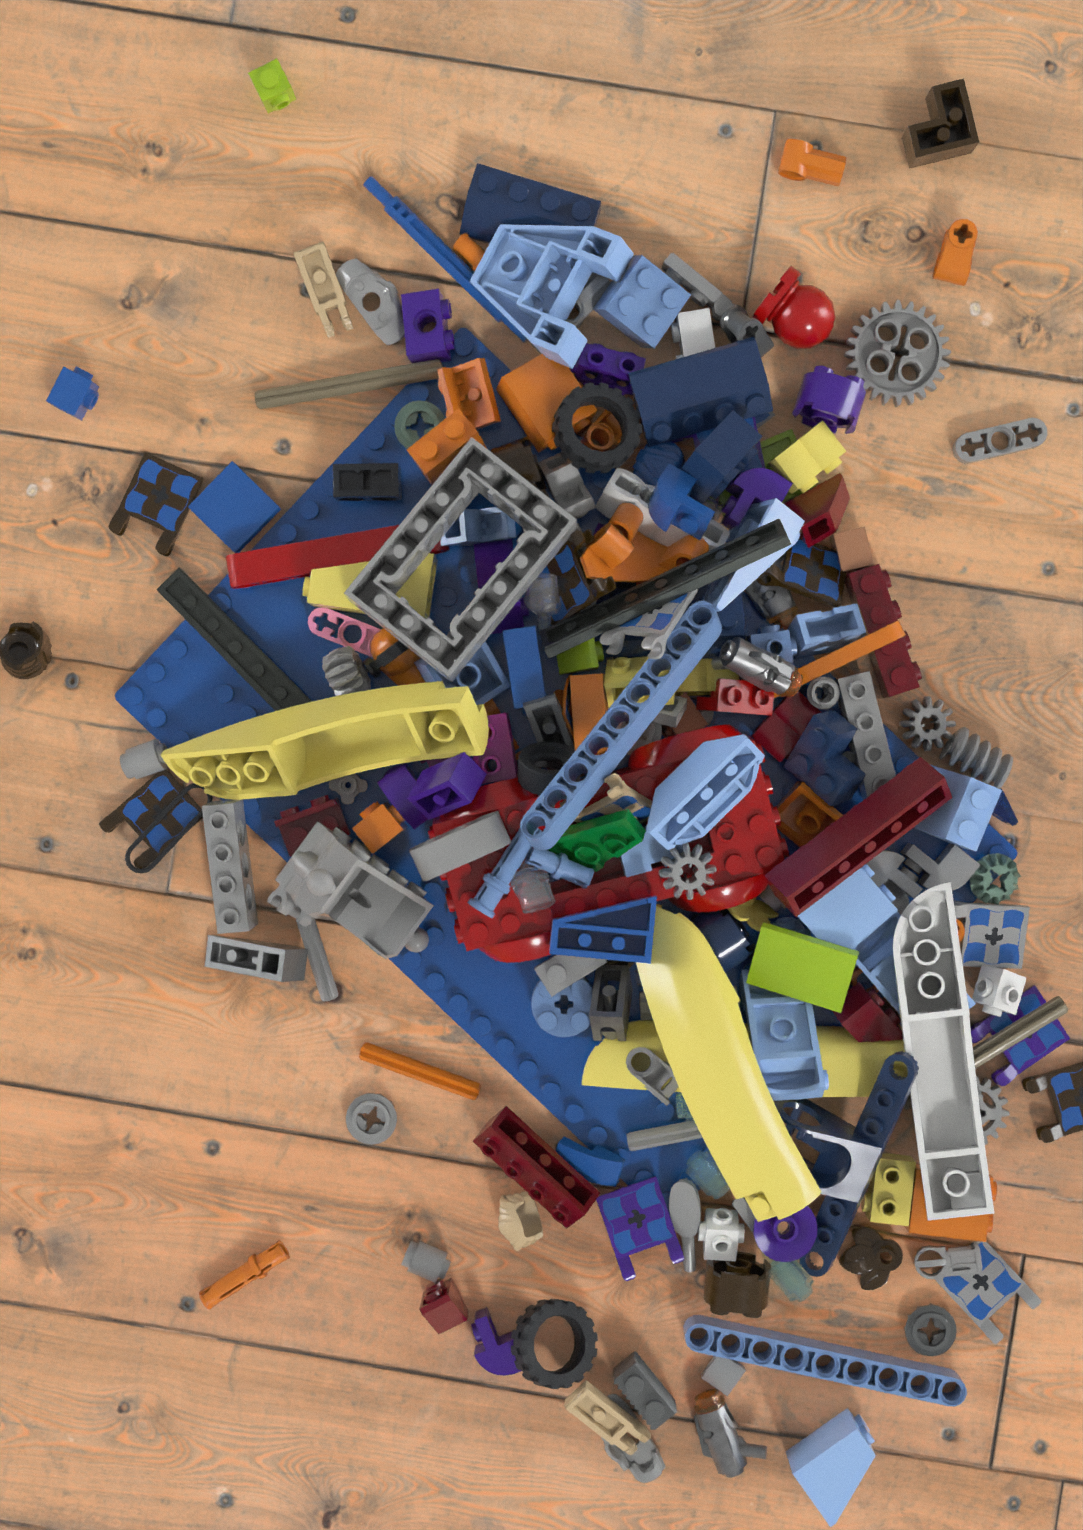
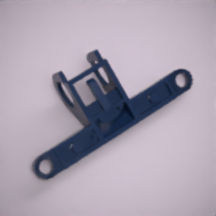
[773,1051,919,1277]

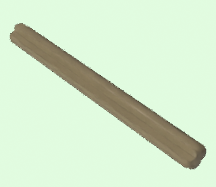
[255,359,443,409]
[903,996,1068,1110]

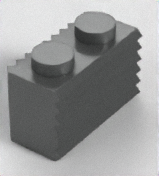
[613,1351,677,1430]

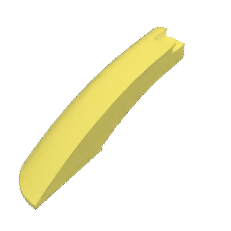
[161,681,489,800]
[636,904,821,1222]
[582,1020,908,1097]

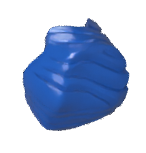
[633,441,685,486]

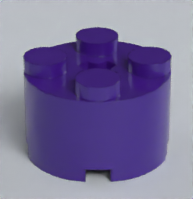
[792,366,866,434]

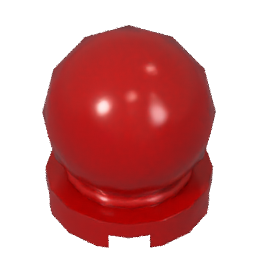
[752,266,836,349]

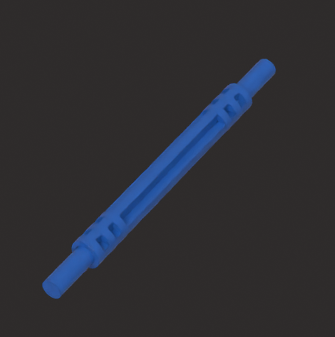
[363,176,528,343]

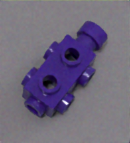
[569,343,646,395]

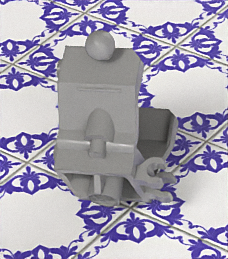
[267,821,434,959]

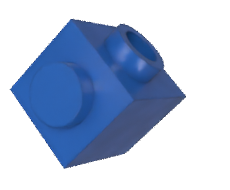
[46,366,99,421]

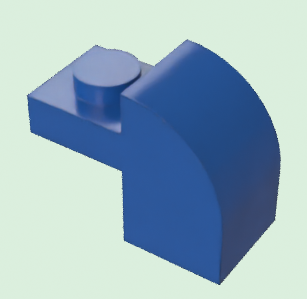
[648,463,715,540]

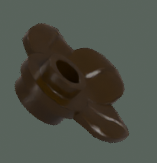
[839,1227,903,1290]

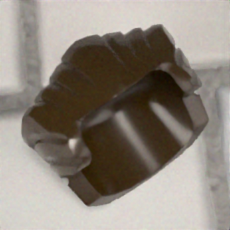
[0,621,52,679]

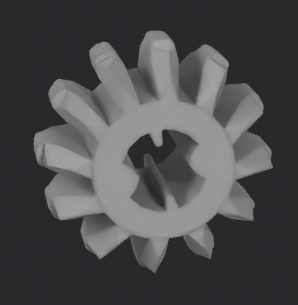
[322,646,371,696]
[899,696,956,751]
[659,843,717,900]

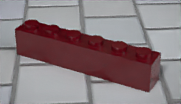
[764,757,953,917]

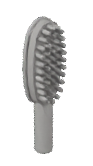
[669,1178,701,1272]

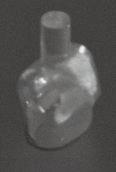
[524,573,562,634]
[510,859,556,913]

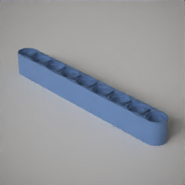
[520,601,722,850]
[683,1315,967,1407]

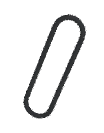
[125,783,213,874]

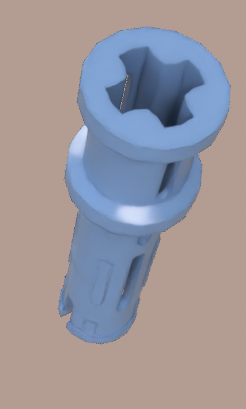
[467,828,542,918]

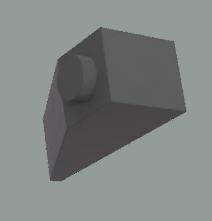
[523,694,585,777]
[204,935,308,982]

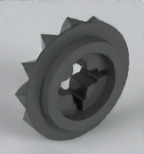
[904,1303,957,1356]

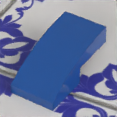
[556,1136,625,1187]

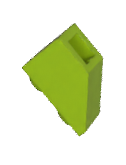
[556,638,604,675]

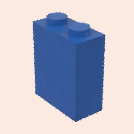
[503,626,546,715]

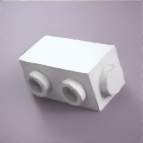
[671,308,715,359]

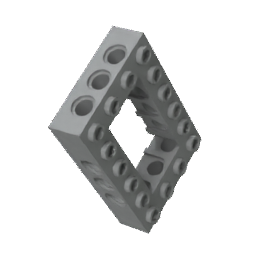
[344,437,577,682]

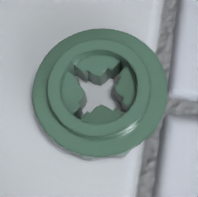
[394,400,445,449]
[970,853,1021,905]

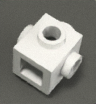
[972,964,1027,1017]
[698,1208,745,1261]

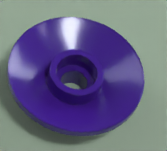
[753,1206,818,1262]

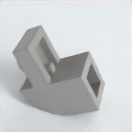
[538,453,596,519]
[900,843,980,891]
[867,850,922,899]

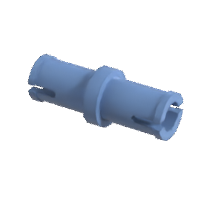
[525,846,594,889]

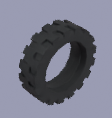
[552,383,642,473]
[511,1299,598,1389]

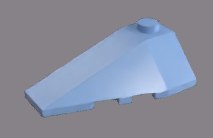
[703,498,805,612]

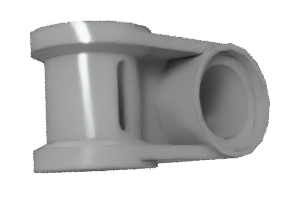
[626,1047,679,1106]

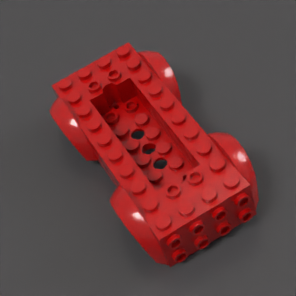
[428,725,789,963]

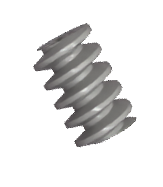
[939,727,1013,789]

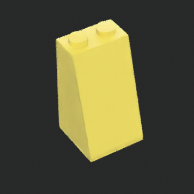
[303,553,438,619]

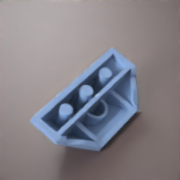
[646,734,765,850]

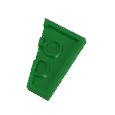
[548,809,646,872]

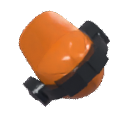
[362,628,426,686]

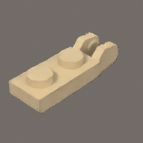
[293,242,353,338]
[564,1380,651,1455]

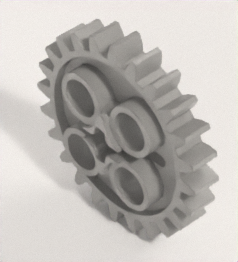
[844,300,951,407]

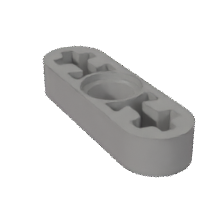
[953,418,1047,464]

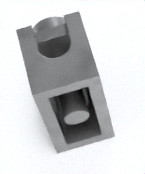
[589,965,633,1041]

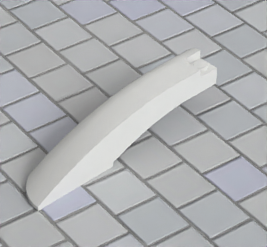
[892,882,994,1221]

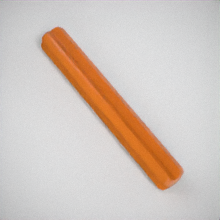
[359,1042,481,1100]

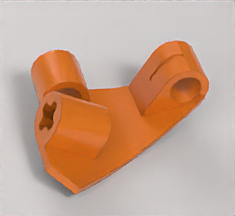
[580,503,709,582]

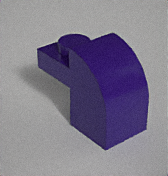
[720,468,793,530]
[377,763,428,830]
[471,1307,522,1376]

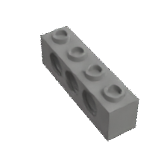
[834,671,896,800]
[202,799,258,934]

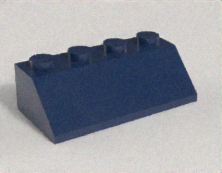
[459,163,601,244]
[628,337,773,447]

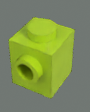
[248,58,296,114]

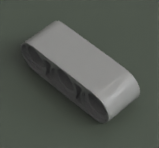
[409,811,512,881]

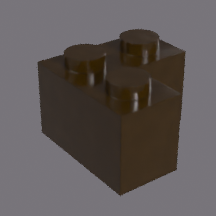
[902,79,979,169]

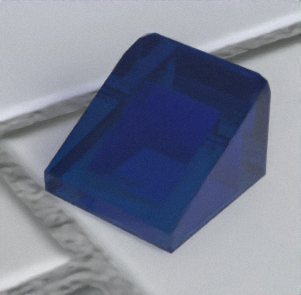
[992,788,1018,826]

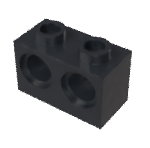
[333,463,402,501]

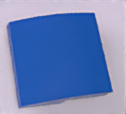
[188,461,281,553]

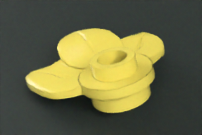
[728,897,779,932]

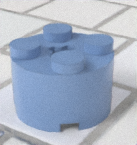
[531,977,593,1037]

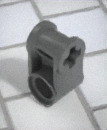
[720,305,774,358]

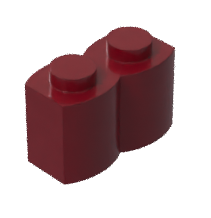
[750,688,822,762]

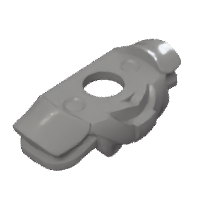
[336,259,405,345]
[601,1394,665,1483]

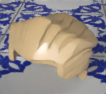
[498,1191,543,1251]

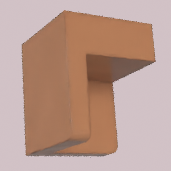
[829,526,874,572]

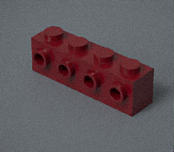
[845,564,922,698]
[473,1106,600,1229]

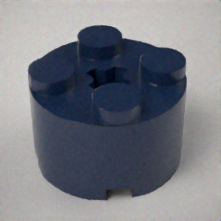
[689,909,756,973]

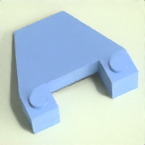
[470,224,634,369]

